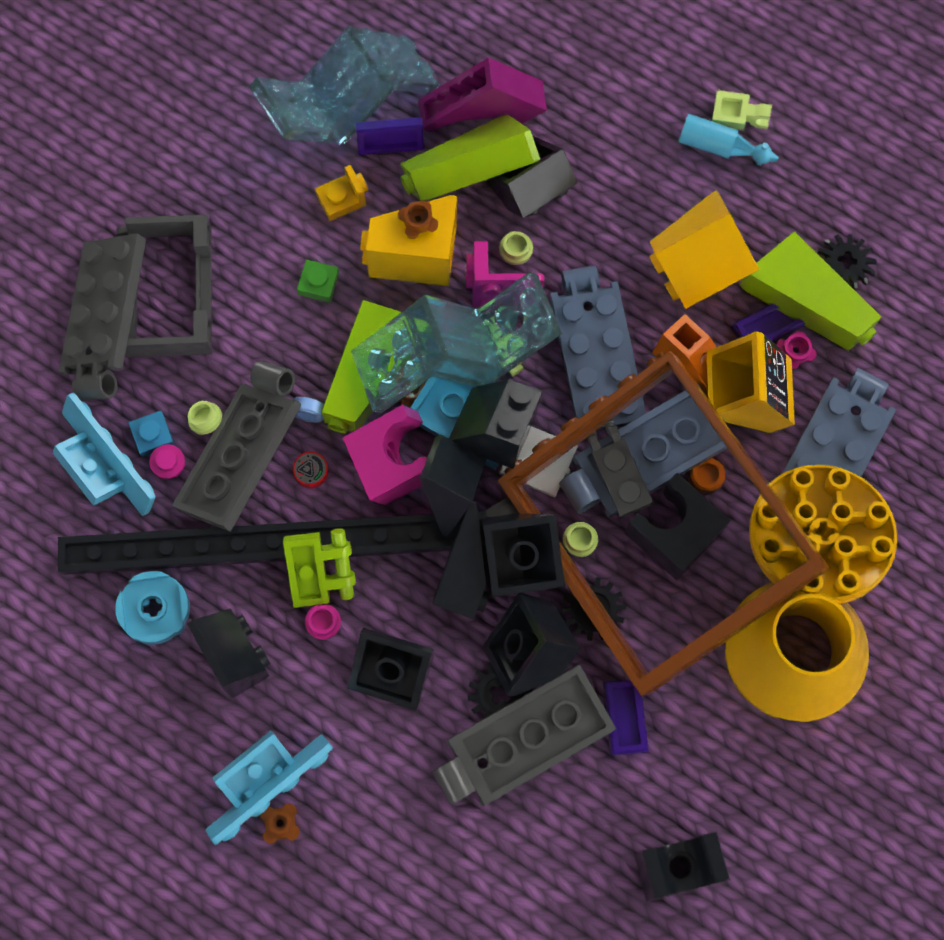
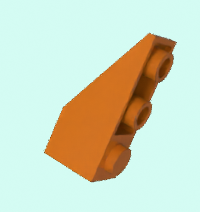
[652,314,717,398]

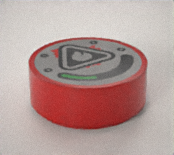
[293,452,329,489]

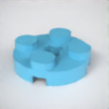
[115,571,190,645]

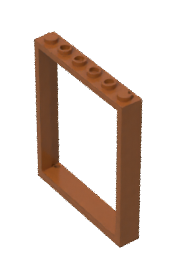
[497,351,830,696]

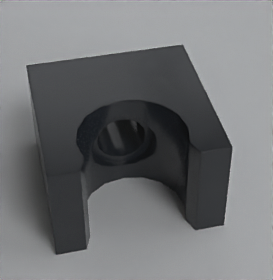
[625,473,731,581]
[634,832,730,901]

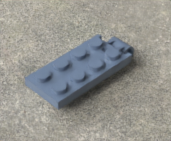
[550,265,646,431]
[782,368,897,477]
[559,383,727,519]

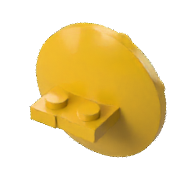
[749,465,897,605]

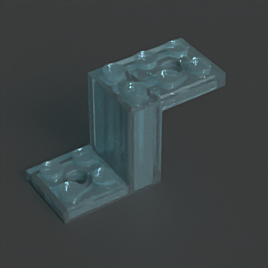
[249,26,440,144]
[351,272,562,413]

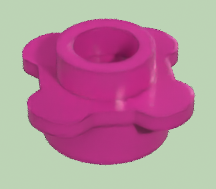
[776,331,816,370]

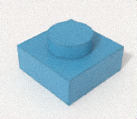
[128,410,175,457]

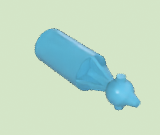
[679,114,779,165]

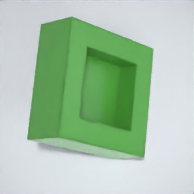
[297,260,339,303]

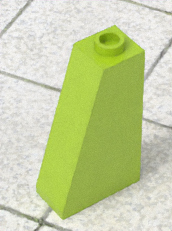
[400,114,540,201]
[739,231,881,351]
[322,300,429,433]

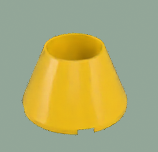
[724,582,869,722]

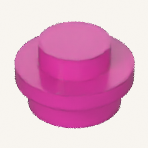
[149,444,185,479]
[305,604,341,640]

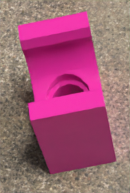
[342,405,428,505]

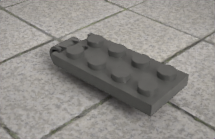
[59,234,146,401]
[172,361,301,532]
[432,665,616,806]

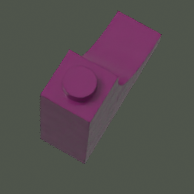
[418,57,547,133]

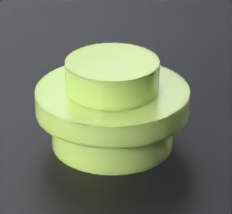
[499,231,533,265]
[188,401,222,435]
[562,522,598,557]

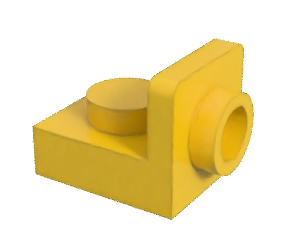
[315,165,368,221]

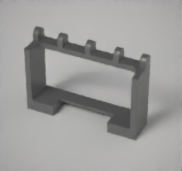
[116,215,212,358]

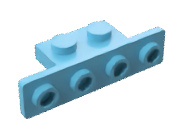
[53,393,156,516]
[206,730,333,845]

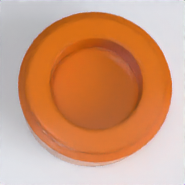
[689,458,726,494]

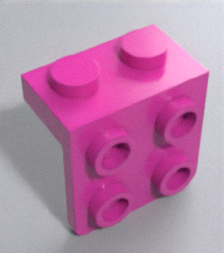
[465,241,544,310]

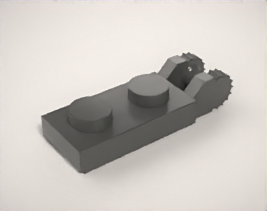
[587,419,653,518]

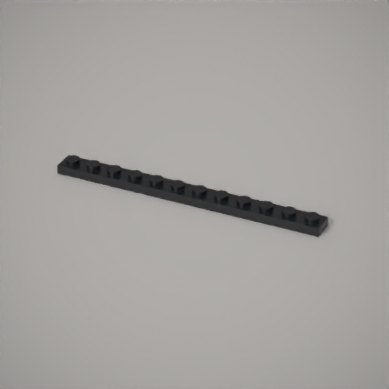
[58,511,486,575]

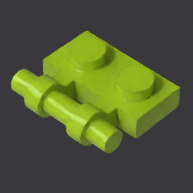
[283,528,356,608]

